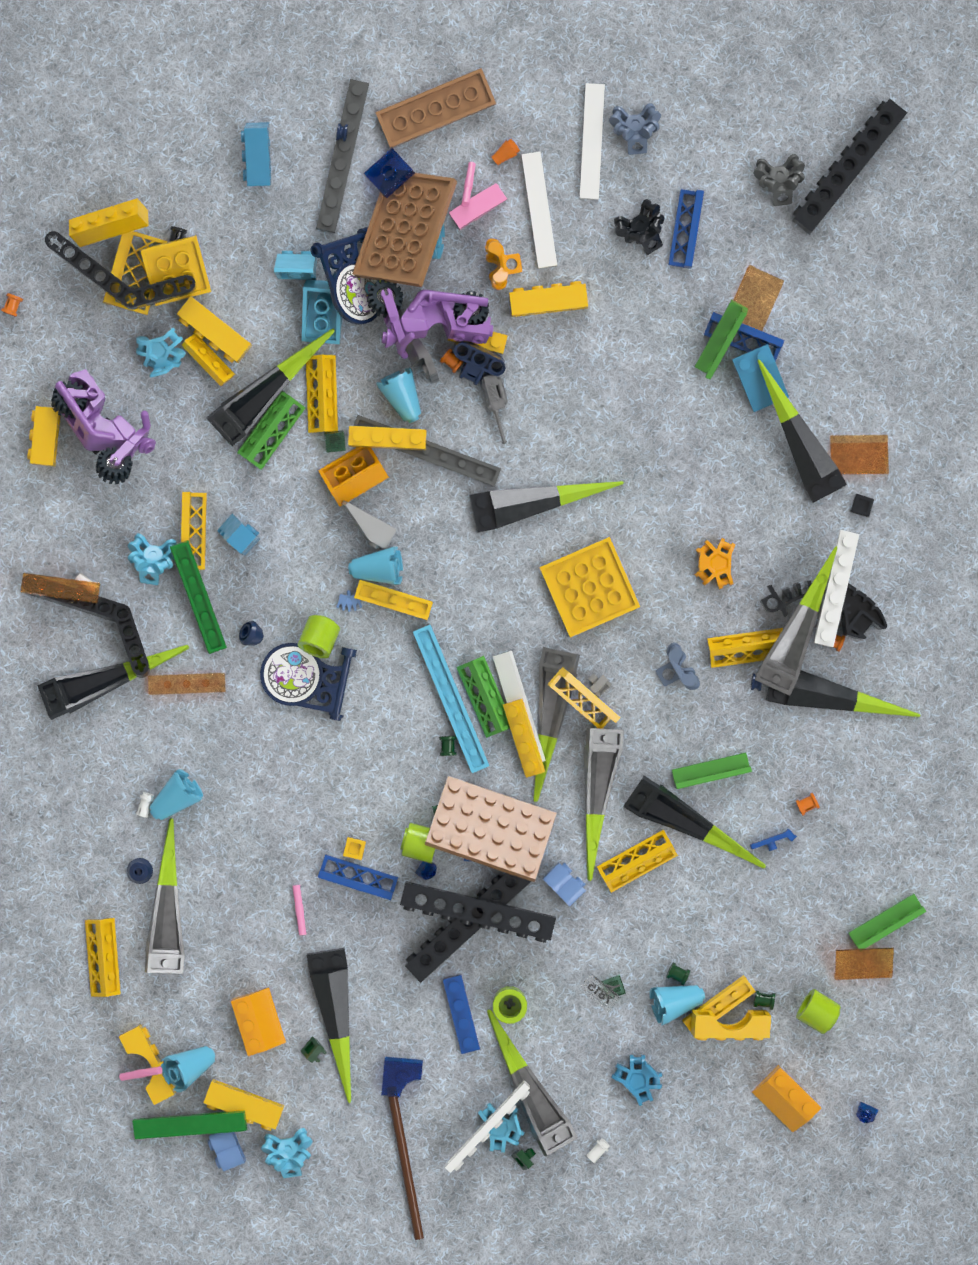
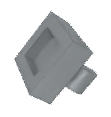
[588,673,612,698]

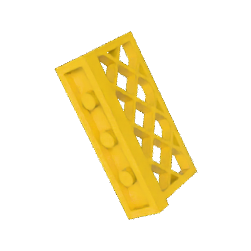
[102,231,168,315]

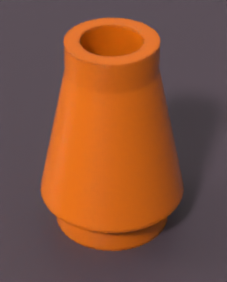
[491,139,520,165]

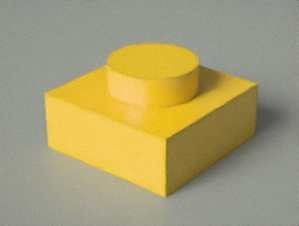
[343,837,366,860]

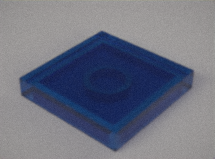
[364,148,415,199]

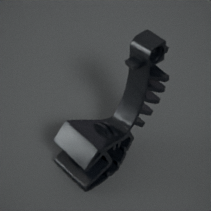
[760,580,887,640]

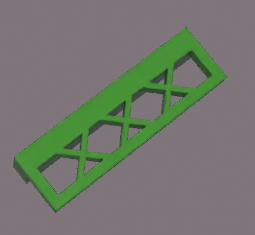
[695,300,748,380]
[237,391,306,470]
[456,656,510,738]
[672,752,752,789]
[848,893,926,951]

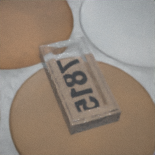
[579,973,621,1013]

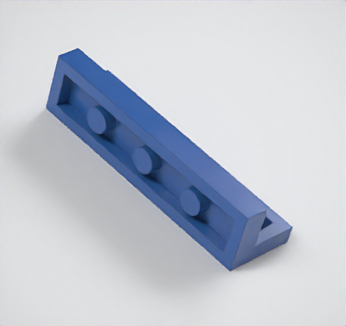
[668,189,704,269]
[704,312,785,362]
[318,854,398,900]

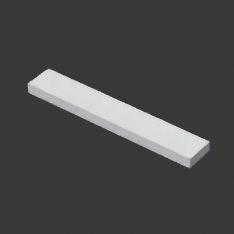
[579,83,605,200]
[521,152,557,269]
[493,651,546,762]

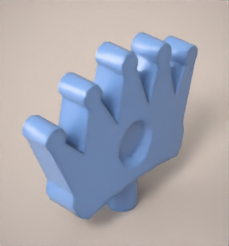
[336,590,362,612]

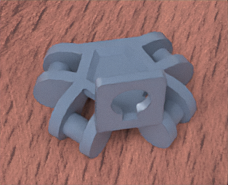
[609,103,661,155]
[656,642,700,690]

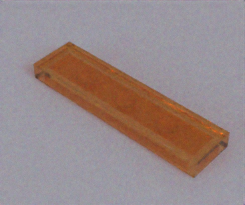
[20,573,101,603]
[148,673,226,695]

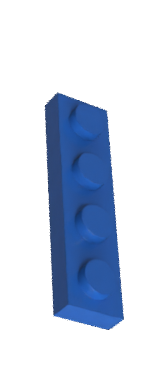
[443,975,480,1054]

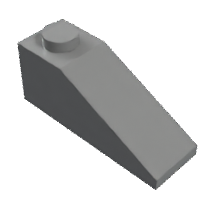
[342,500,397,550]

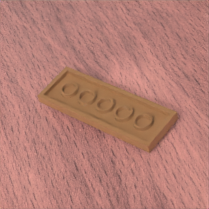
[375,68,496,149]

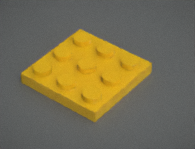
[140,235,211,306]

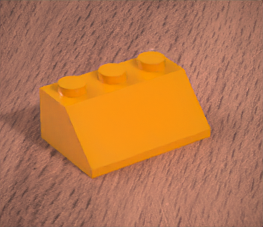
[318,447,389,507]
[231,987,286,1056]
[752,1065,821,1132]

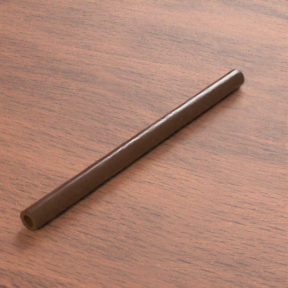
[387,1087,424,1240]

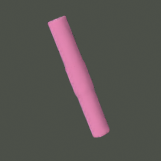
[462,162,476,206]
[292,885,306,935]
[119,1066,162,1081]

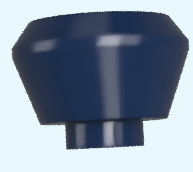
[239,621,264,646]
[127,858,153,884]

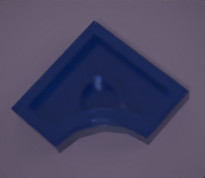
[381,1057,423,1097]

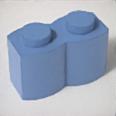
[542,862,586,906]
[207,1132,246,1172]

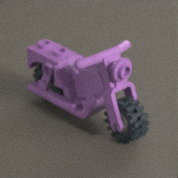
[367,280,493,359]
[51,369,156,485]

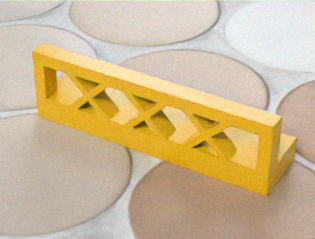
[306,354,338,433]
[181,492,207,570]
[707,628,783,668]
[547,667,621,729]
[597,830,678,893]
[85,918,121,997]

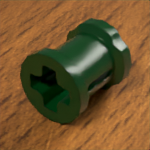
[439,736,457,756]
[666,962,691,986]
[753,990,775,1010]

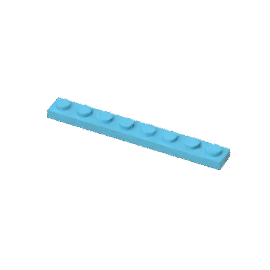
[413,624,490,773]

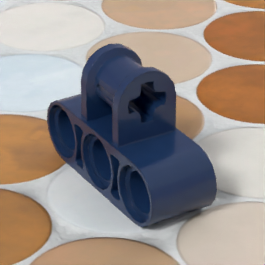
[453,341,506,385]

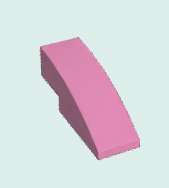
[449,183,507,230]

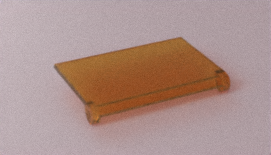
[733,265,784,331]
[830,435,889,474]
[834,947,894,980]

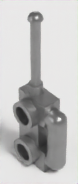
[480,375,508,444]

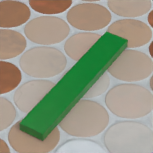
[170,540,227,654]
[132,1111,247,1139]

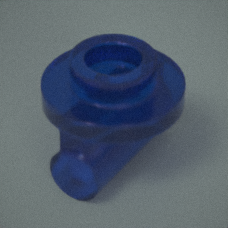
[415,861,437,880]
[856,1102,878,1123]

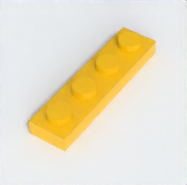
[354,580,433,620]
[503,699,545,778]
[682,975,756,1031]

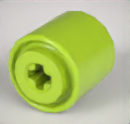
[297,615,340,658]
[400,823,435,863]
[493,986,527,1024]
[796,989,841,1034]

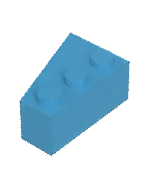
[241,122,271,186]
[217,514,260,556]

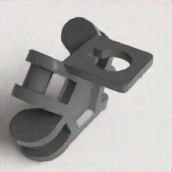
[753,154,805,206]

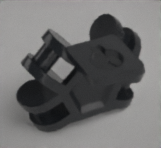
[614,199,665,255]

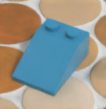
[731,344,789,412]

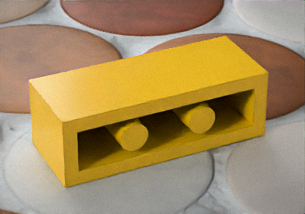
[27,406,61,467]

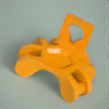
[485,238,522,290]
[694,538,736,590]

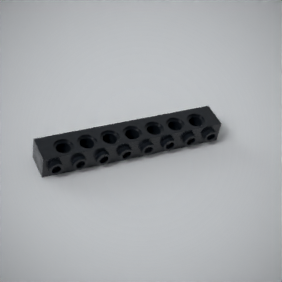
[792,98,908,235]
[405,873,531,983]
[400,881,556,943]

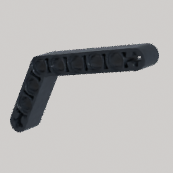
[45,231,196,310]
[22,575,150,678]

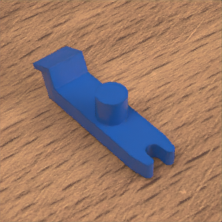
[750,829,797,851]

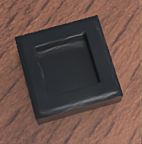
[850,494,874,518]

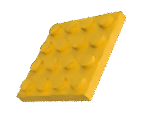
[539,537,640,638]

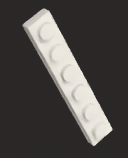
[814,530,859,647]
[445,1080,530,1173]

